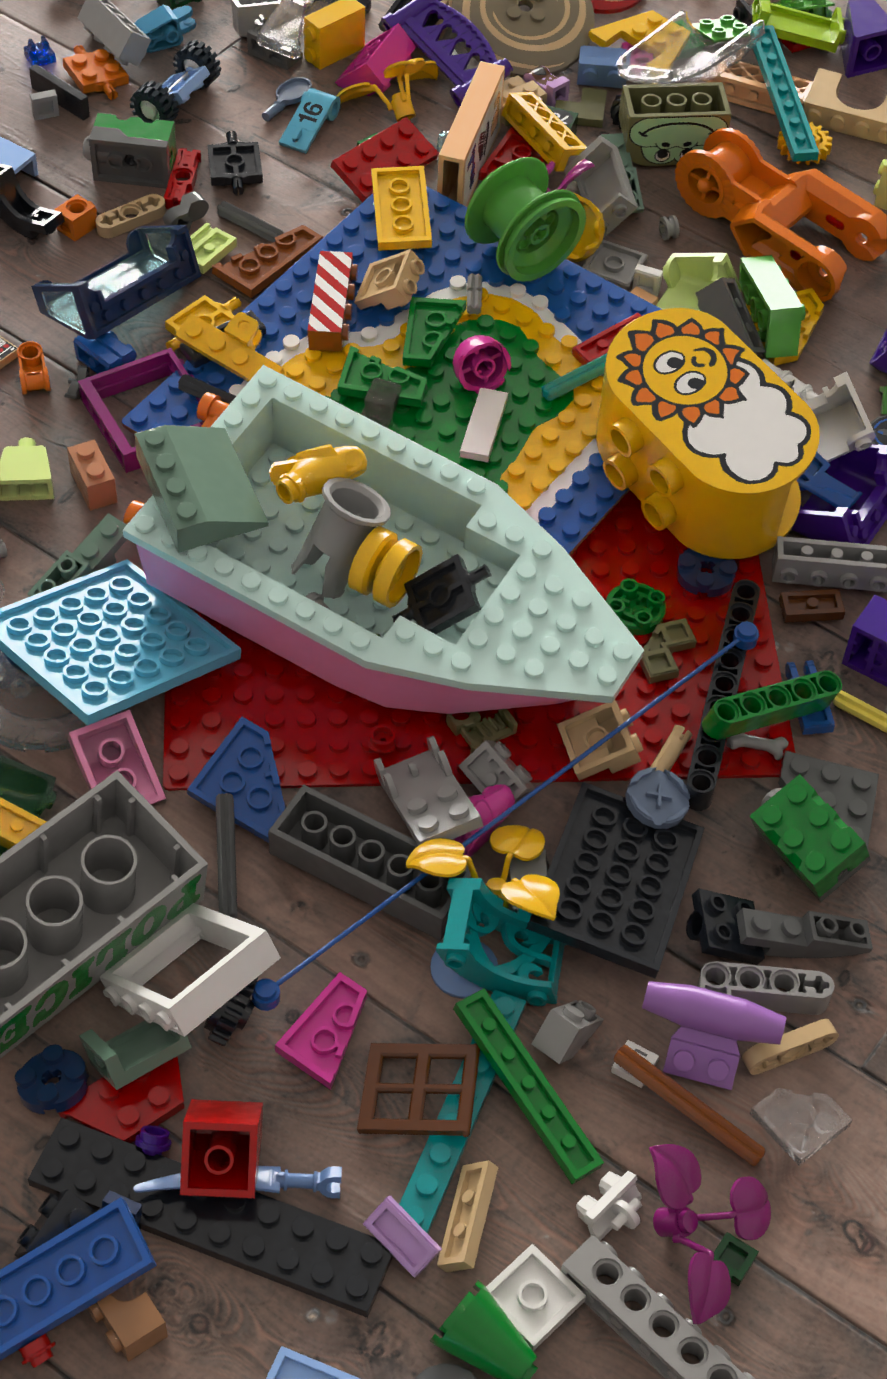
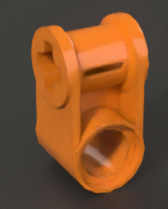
[17,341,51,395]

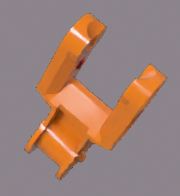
[675,127,887,302]

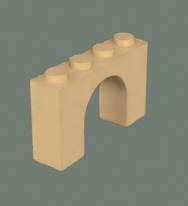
[803,68,887,145]

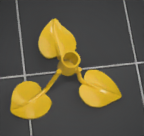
[337,58,438,122]
[406,825,560,921]

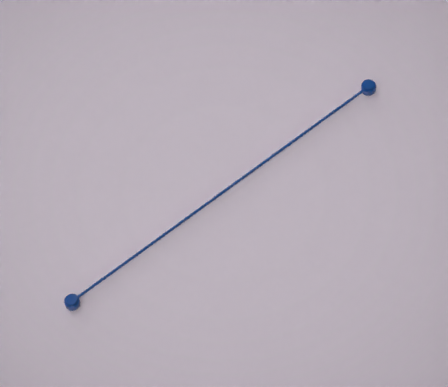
[252,621,759,1011]

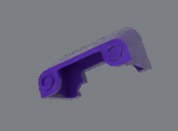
[791,444,887,544]

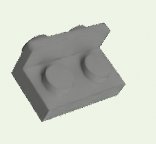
[458,740,535,802]

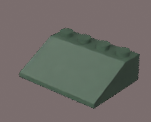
[135,425,269,553]

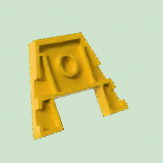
[589,10,689,84]

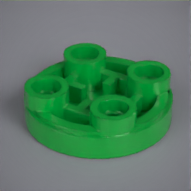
[606,578,666,635]

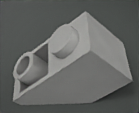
[531,1000,604,1064]

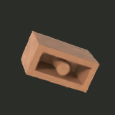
[67,439,118,511]

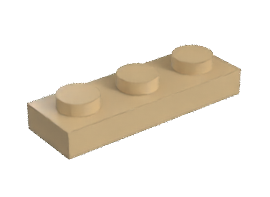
[437,1160,498,1272]

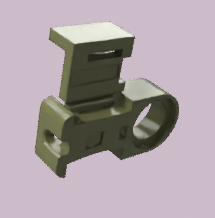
[446,709,518,754]

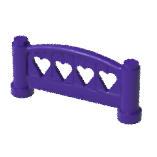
[381,0,513,108]

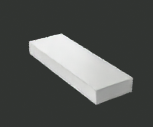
[460,388,508,462]

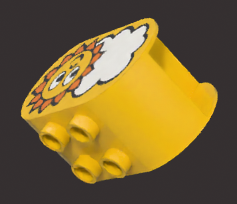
[596,308,820,559]

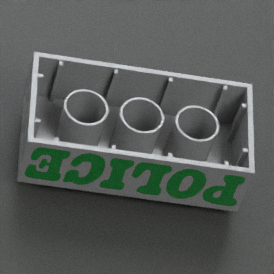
[0,770,208,1059]

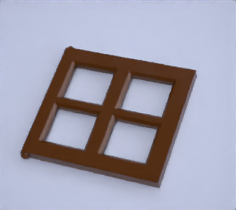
[357,1043,480,1137]

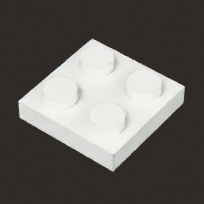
[486,1244,586,1351]

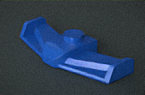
[797,452,863,509]

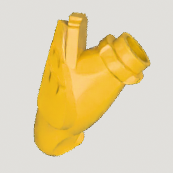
[269,444,367,504]

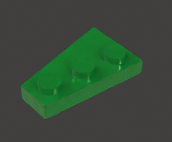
[402,297,466,367]
[337,346,427,408]

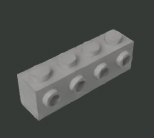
[77,0,151,66]
[772,536,887,592]

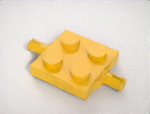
[165,295,242,351]

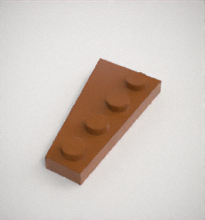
[212,225,323,298]

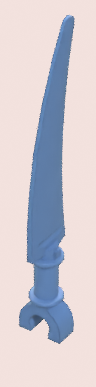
[133,1166,342,1199]

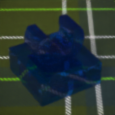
[23,35,56,67]

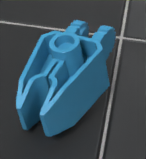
[134,5,196,53]

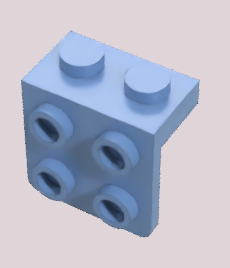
[577,45,629,88]

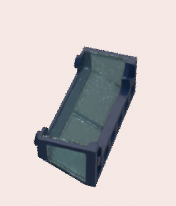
[31,225,202,339]

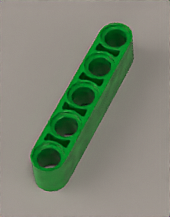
[702,670,842,739]

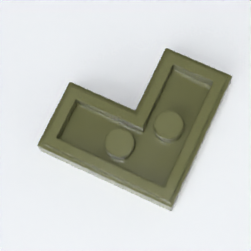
[555,87,607,128]

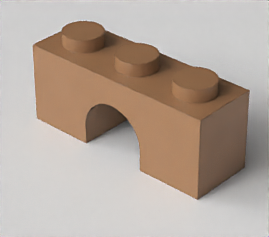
[87,1292,168,1362]

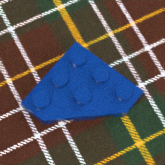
[187,717,286,843]

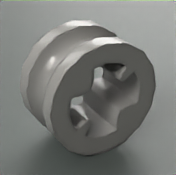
[659,215,680,240]

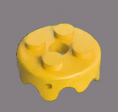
[566,193,605,263]

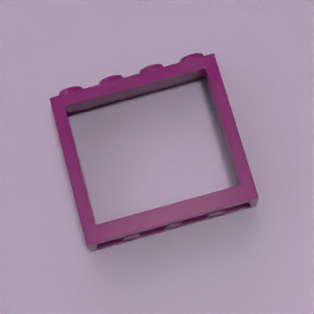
[78,348,204,473]

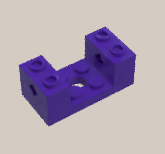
[842,595,887,687]

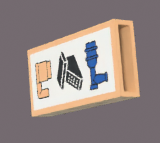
[437,61,505,207]

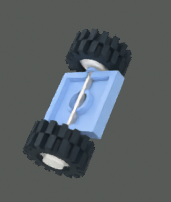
[130,40,221,123]

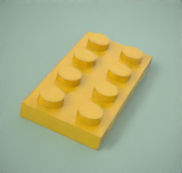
[371,166,432,251]

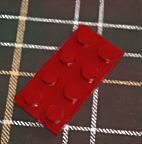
[330,117,439,202]

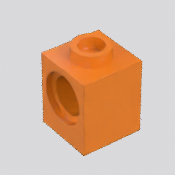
[54,194,97,241]

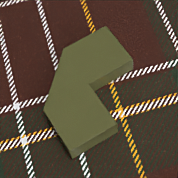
[639,618,697,684]

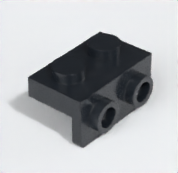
[14,1189,97,1258]

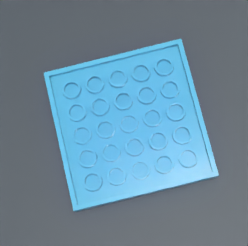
[0,559,241,726]

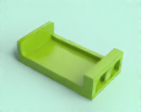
[751,0,846,53]

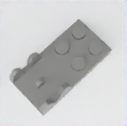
[374,736,483,846]

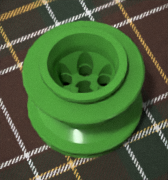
[464,157,586,282]

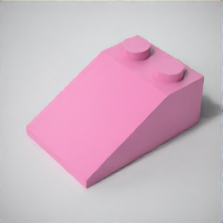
[68,709,166,805]

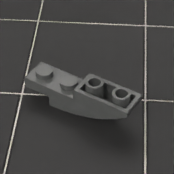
[736,908,873,958]

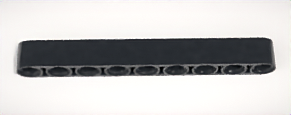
[686,579,760,811]

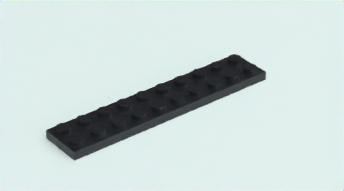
[28,1117,393,1318]

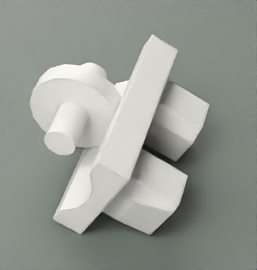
[576,1171,642,1241]

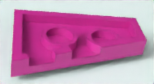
[275,972,367,1090]

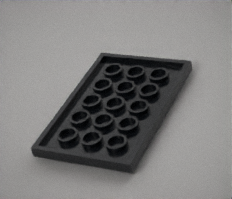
[526,782,705,979]

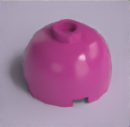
[453,335,511,394]

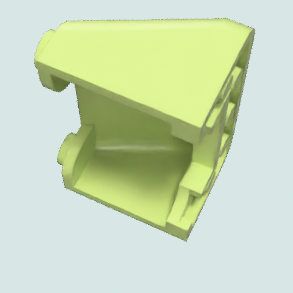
[656,253,741,311]

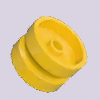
[348,526,423,608]

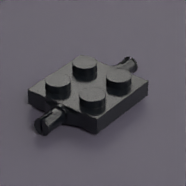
[207,131,263,195]
[392,554,492,634]

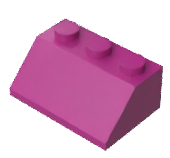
[335,23,417,96]

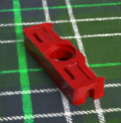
[164,148,201,210]

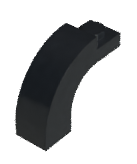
[0,163,65,239]

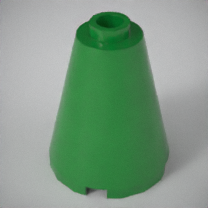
[429,1280,538,1379]

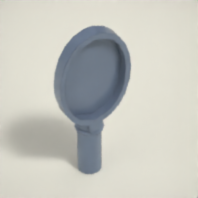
[262,77,312,122]

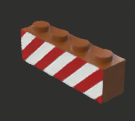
[307,251,358,352]

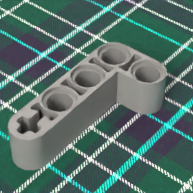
[697,961,835,1015]

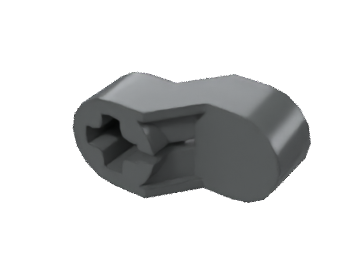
[163,192,209,231]

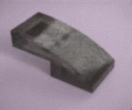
[361,377,402,428]

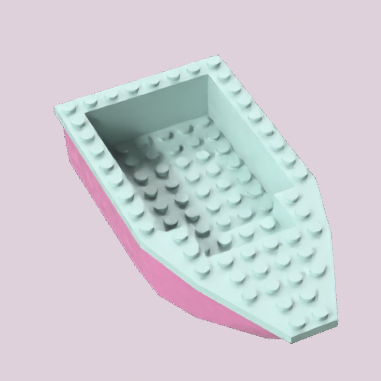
[123,365,644,714]

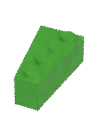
[739,255,806,358]

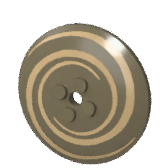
[452,0,595,79]

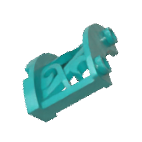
[436,878,567,1007]

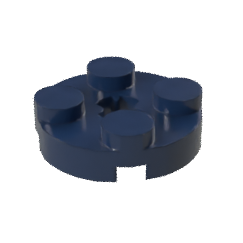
[677,548,738,597]
[15,1044,89,1114]

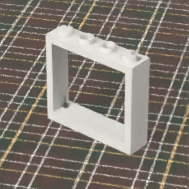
[99,903,281,1037]

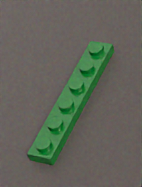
[453,988,604,1185]

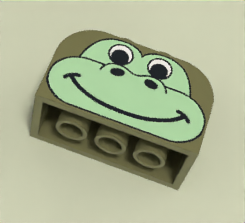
[619,82,731,166]

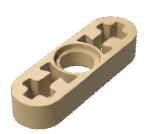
[96,194,166,238]
[742,1019,839,1075]

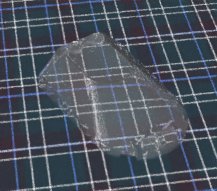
[617,10,765,84]

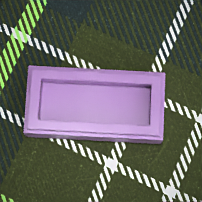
[363,1196,442,1278]

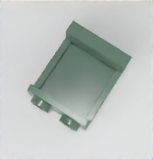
[79,1020,192,1090]

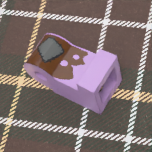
[523,66,570,107]

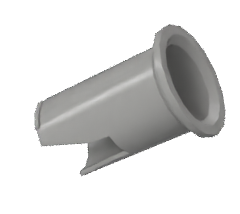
[291,477,391,599]

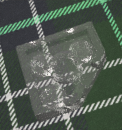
[750,1088,852,1166]

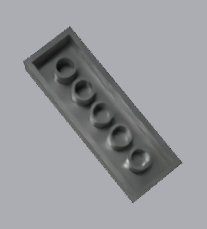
[268,784,472,941]

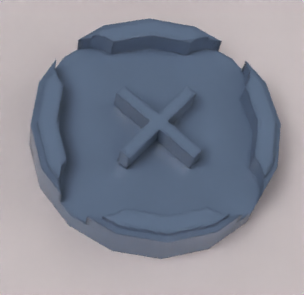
[625,767,690,829]

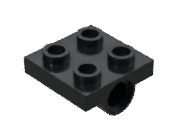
[686,888,765,965]

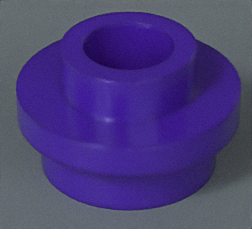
[135,1126,172,1156]

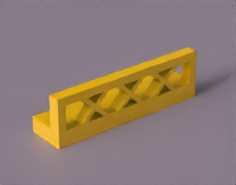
[501,92,587,172]

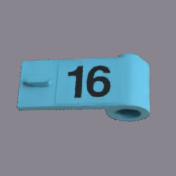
[279,88,341,154]

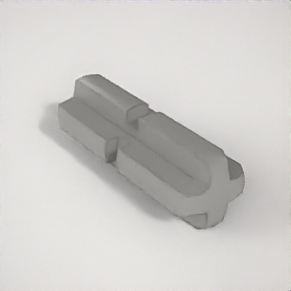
[467,273,482,315]

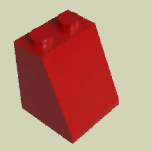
[180,1099,263,1198]

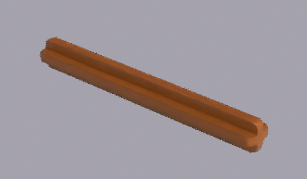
[613,1045,766,1166]

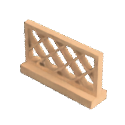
[706,56,813,115]

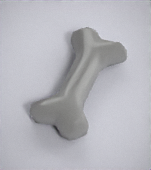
[726,733,788,760]

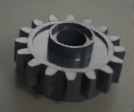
[204,977,258,1047]

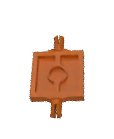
[63,44,129,100]

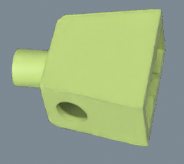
[0,437,54,501]

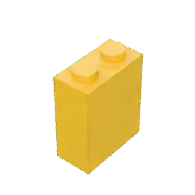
[303,0,365,70]

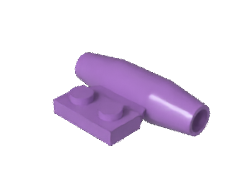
[642,981,786,1090]

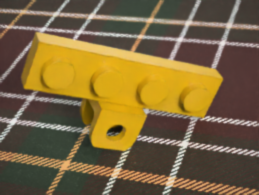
[175,312,285,382]

